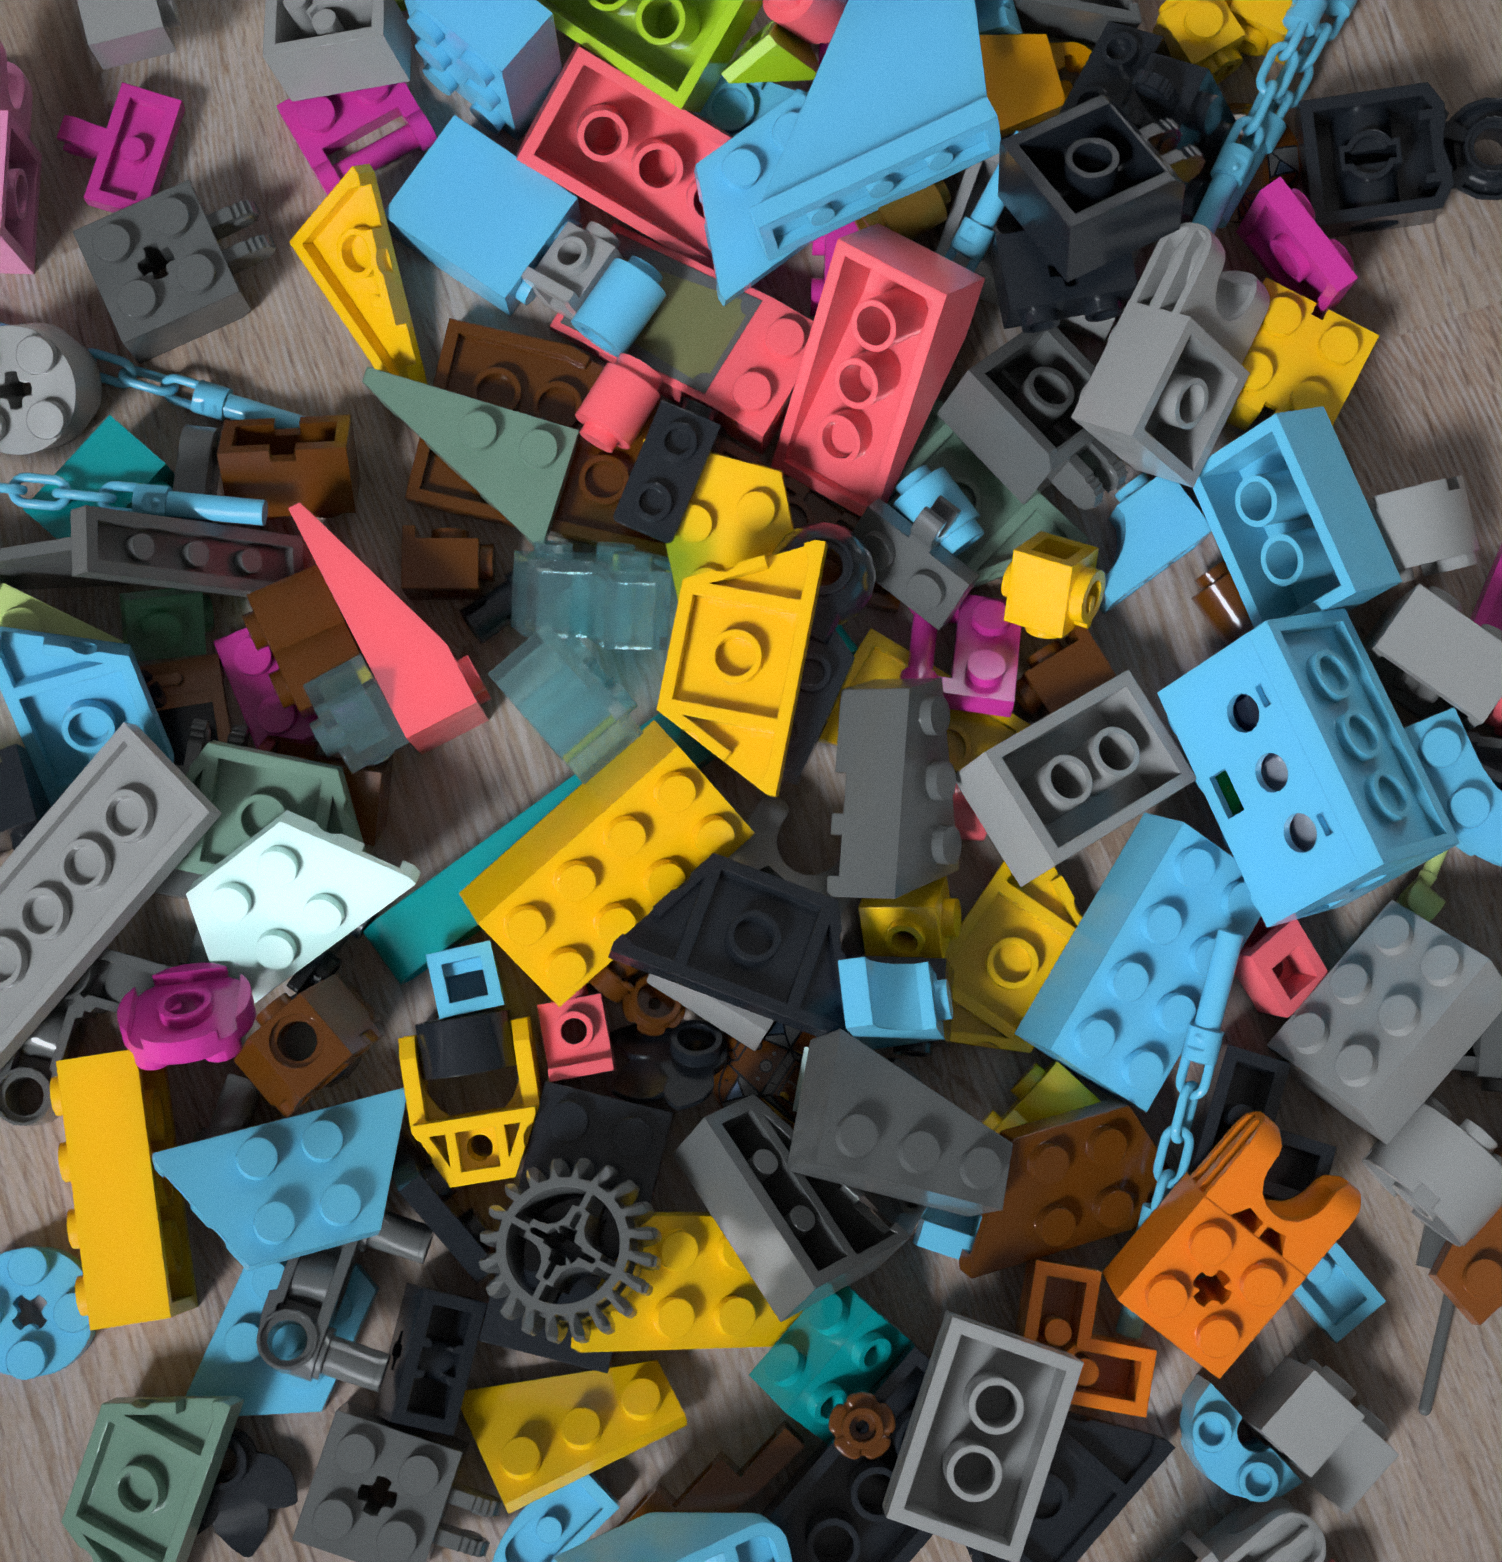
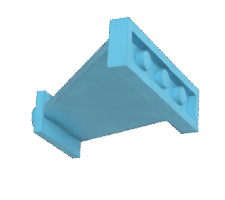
[748,0,1001,261]

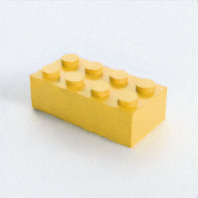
[459,720,755,1007]
[50,1050,198,1331]

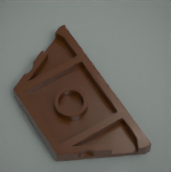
[959,1098,1170,1279]

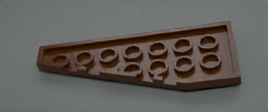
[405,318,900,614]

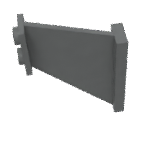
[0,505,304,597]

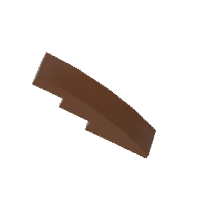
[615,1420,805,1528]

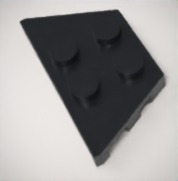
[608,853,852,1037]
[966,1411,1176,1562]

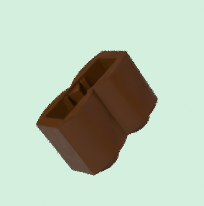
[242,564,373,718]

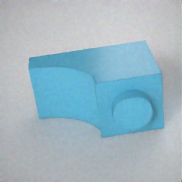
[1099,473,1212,615]
[838,957,953,1049]

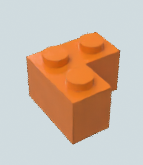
[1015,1258,1157,1418]

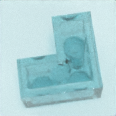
[511,540,672,650]
[488,623,643,784]

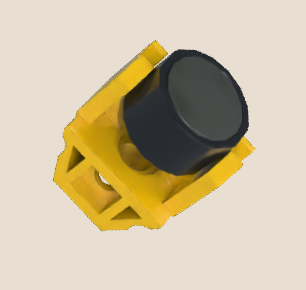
[398,1009,543,1188]

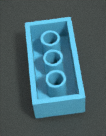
[1014,813,1261,1112]

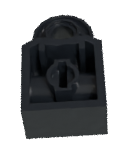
[1294,82,1502,238]
[681,522,876,786]

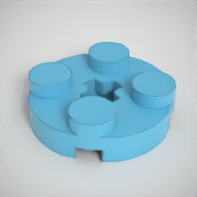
[0,1245,97,1380]

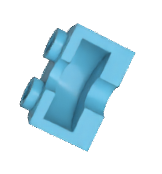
[1179,1374,1303,1503]

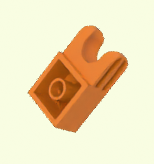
[1102,1111,1361,1379]

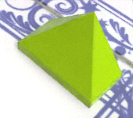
[721,20,820,84]

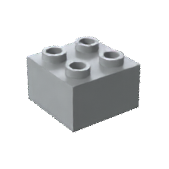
[1362,583,1502,731]

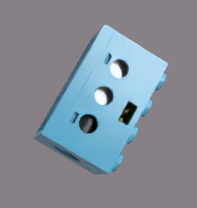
[1157,608,1460,928]

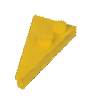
[289,164,428,385]

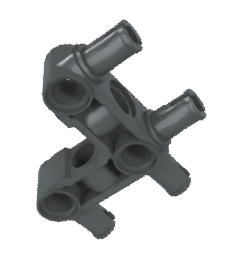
[0,927,210,1126]
[191,1074,434,1392]

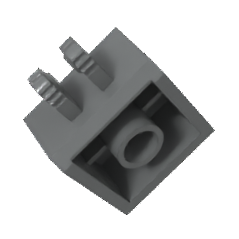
[72,180,277,364]
[937,327,1128,511]
[292,1401,503,1562]

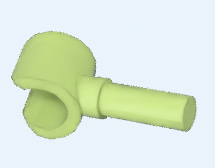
[1397,850,1448,922]

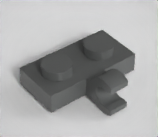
[852,495,980,630]

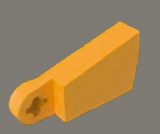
[979,34,1092,138]

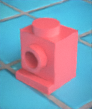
[1235,916,1329,1018]
[537,983,617,1082]

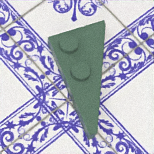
[362,367,581,550]

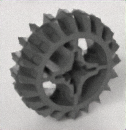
[479,1158,662,1344]

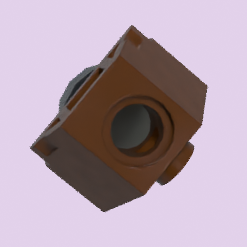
[234,974,384,1118]

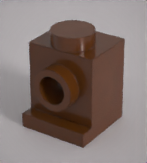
[401,525,496,600]
[1015,626,1116,719]

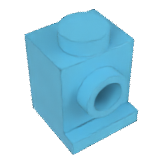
[426,940,506,1019]

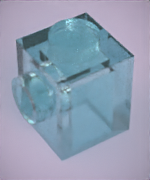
[303,654,409,774]

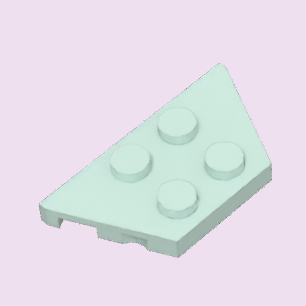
[186,810,421,1003]

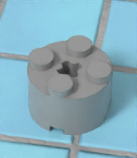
[0,323,102,455]
[1366,475,1480,583]
[1362,1095,1502,1247]

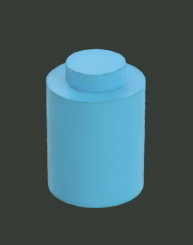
[571,256,666,357]

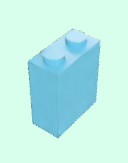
[384,115,583,316]

